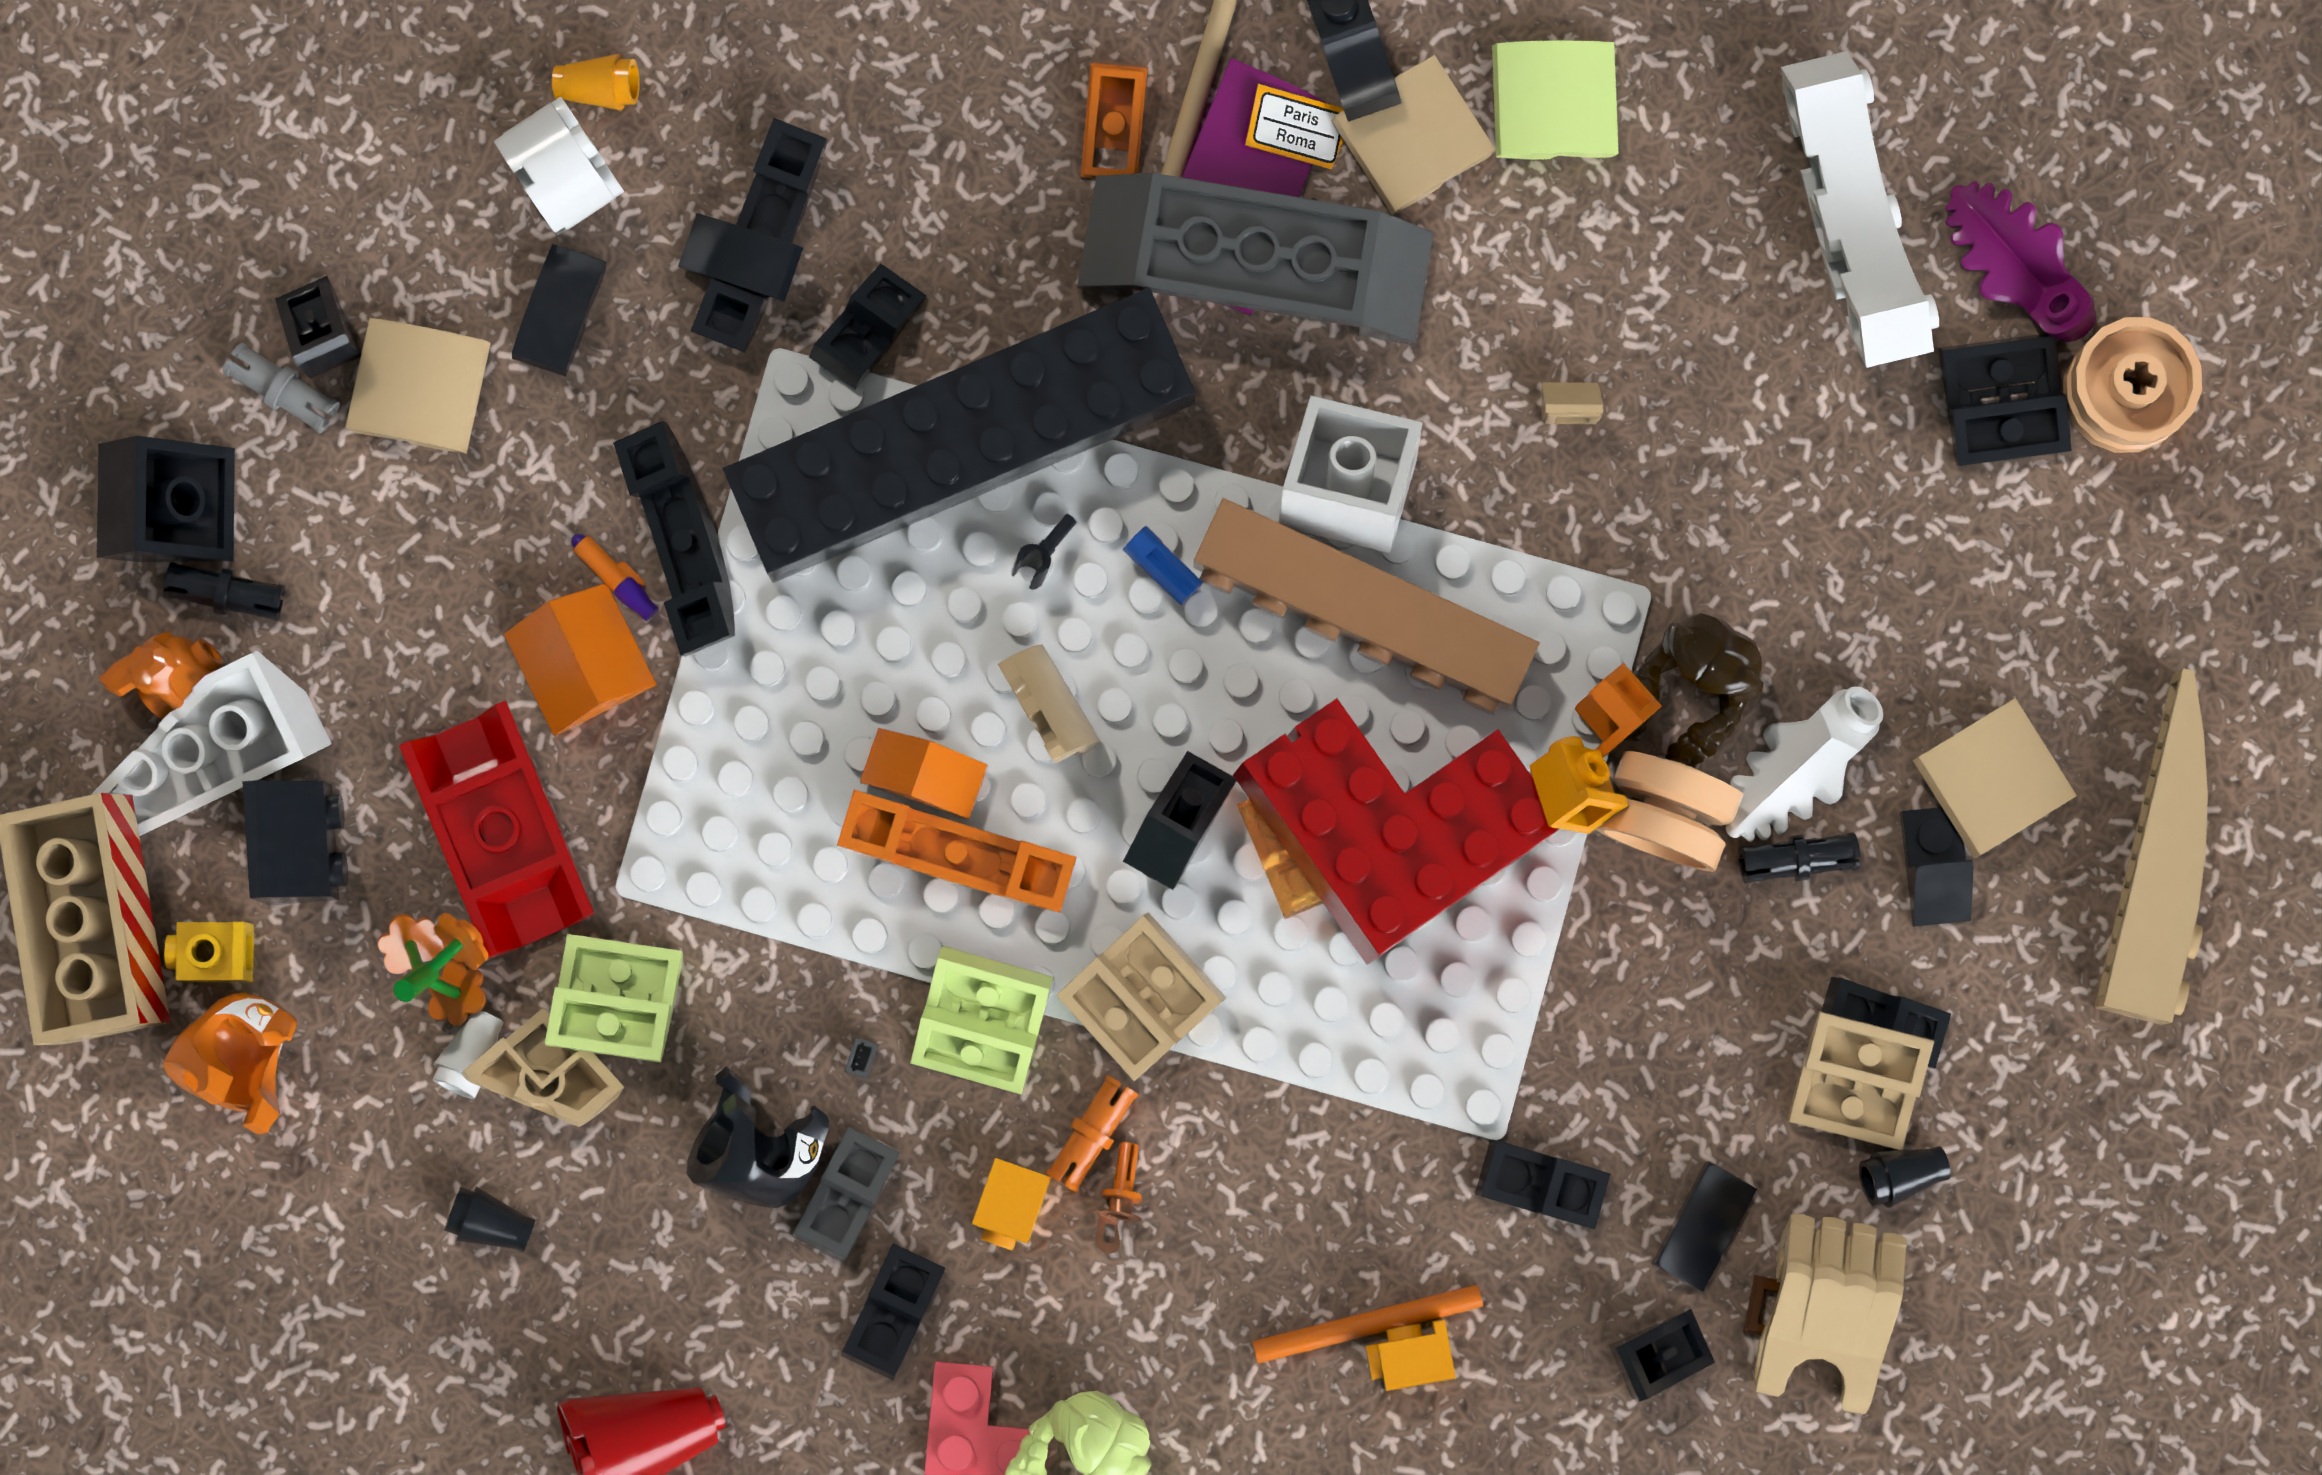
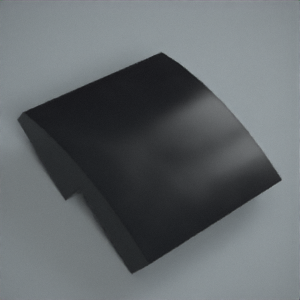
[1938,334,2072,466]

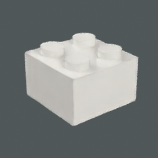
[1279,395,1423,553]

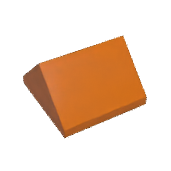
[504,584,657,736]

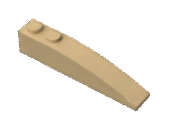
[2094,668,2208,1025]

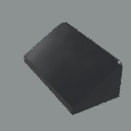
[1652,1161,1757,1292]

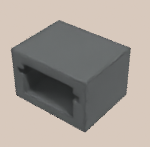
[844,1037,879,1079]

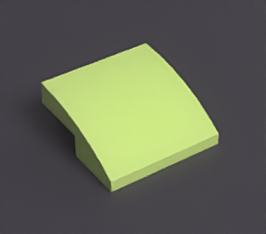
[1492,40,1619,160]
[545,934,683,1063]
[910,946,1053,1095]

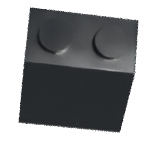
[97,436,235,562]
[242,780,348,905]

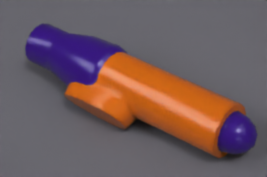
[571,534,659,621]

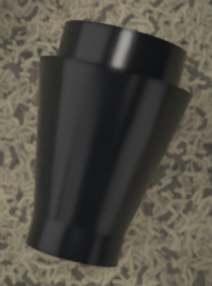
[1859,1146,1951,1208]
[444,1186,535,1252]

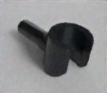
[1011,514,1077,590]

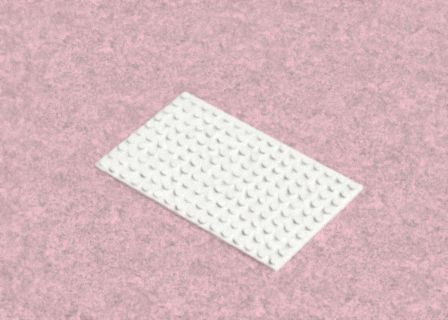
[616,348,1651,1140]

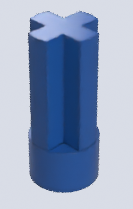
[1123,525,1203,606]

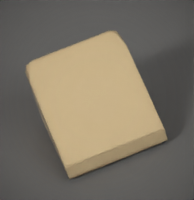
[1542,382,1603,424]

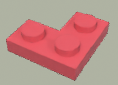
[924,1361,1030,1475]

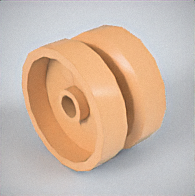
[2063,317,2202,453]
[1596,751,1743,872]

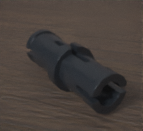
[163,562,285,622]
[1739,832,1861,884]

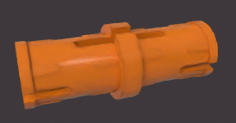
[1045,1075,1139,1193]

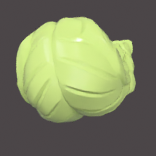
[1005,1391,1151,1475]

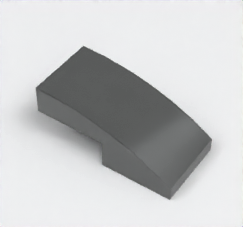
[793,1126,900,1263]

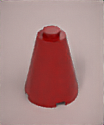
[557,1387,726,1475]

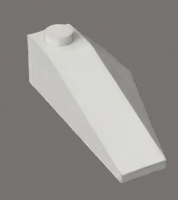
[91,651,332,836]

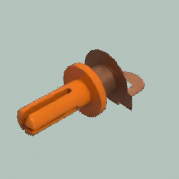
[1089,1142,1142,1254]

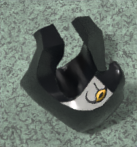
[686,1066,829,1208]

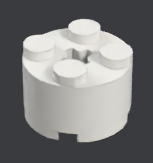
[494,97,624,235]

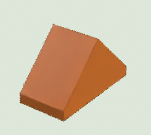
[860,728,988,820]

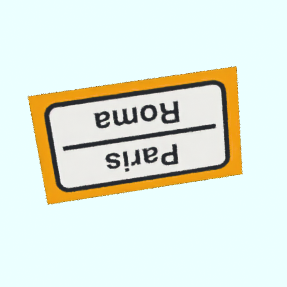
[1245,84,1344,170]

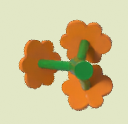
[377,913,489,1026]

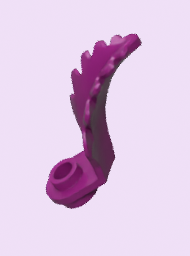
[1945,181,2097,342]

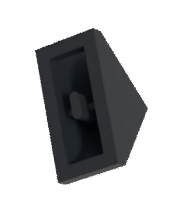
[275,276,361,379]
[1609,1309,1715,1402]

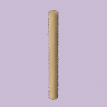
[1161,0,1237,178]

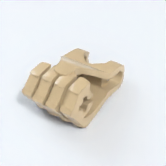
[1753,1214,1907,1415]

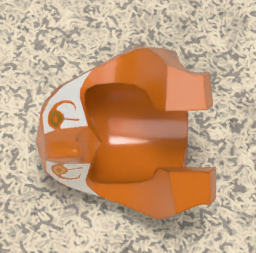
[162,993,297,1134]

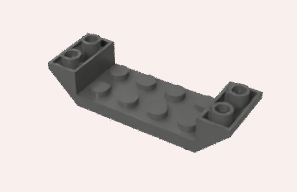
[1077,173,1434,345]

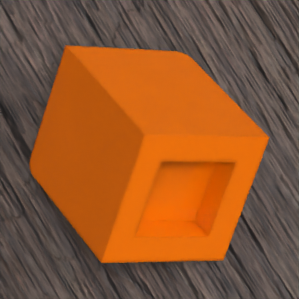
[1575,663,1662,758]

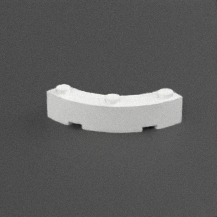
[1781,51,1939,368]

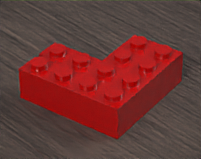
[1233,698,1560,965]

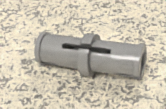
[223,342,340,434]

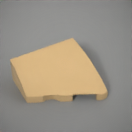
[998,644,1102,763]
[461,1007,624,1127]

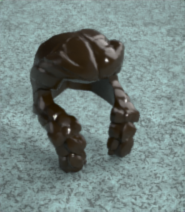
[1625,613,1764,768]

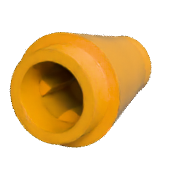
[552,53,640,111]

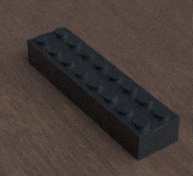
[722,287,1196,583]

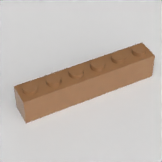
[1193,498,1540,714]

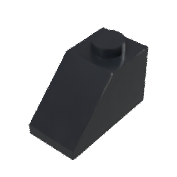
[1123,751,1236,890]

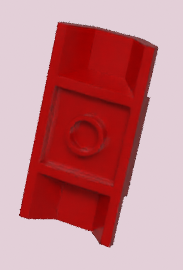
[399,700,595,959]

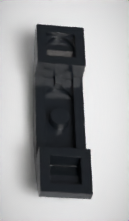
[691,118,828,353]
[613,421,735,657]

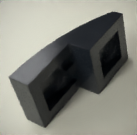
[678,213,803,302]
[512,244,606,377]
[809,263,927,389]
[1821,977,1951,1069]
[1475,1139,1611,1230]
[841,1243,946,1381]

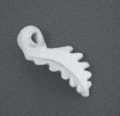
[1726,687,1883,842]

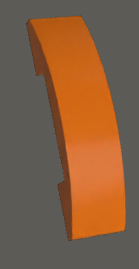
[837,789,1077,913]

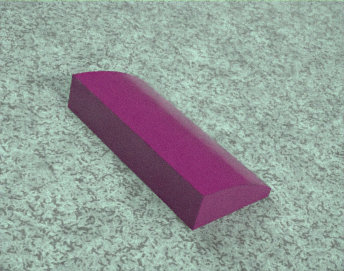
[1182,58,1328,316]

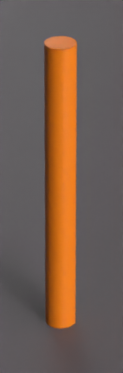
[1252,1284,1483,1364]

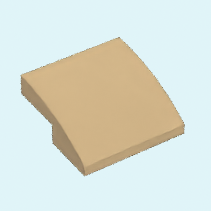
[1331,55,1496,215]
[345,318,491,454]
[1913,698,2077,859]
[1056,912,1226,1081]
[1787,1011,1934,1150]

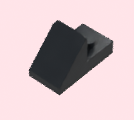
[1900,807,1974,927]

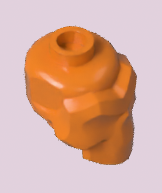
[98,631,224,720]

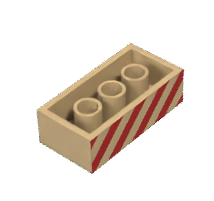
[0,793,171,1045]

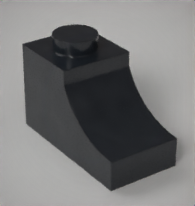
[1307,0,1402,122]

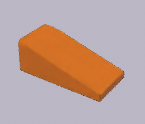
[1080,61,1148,179]

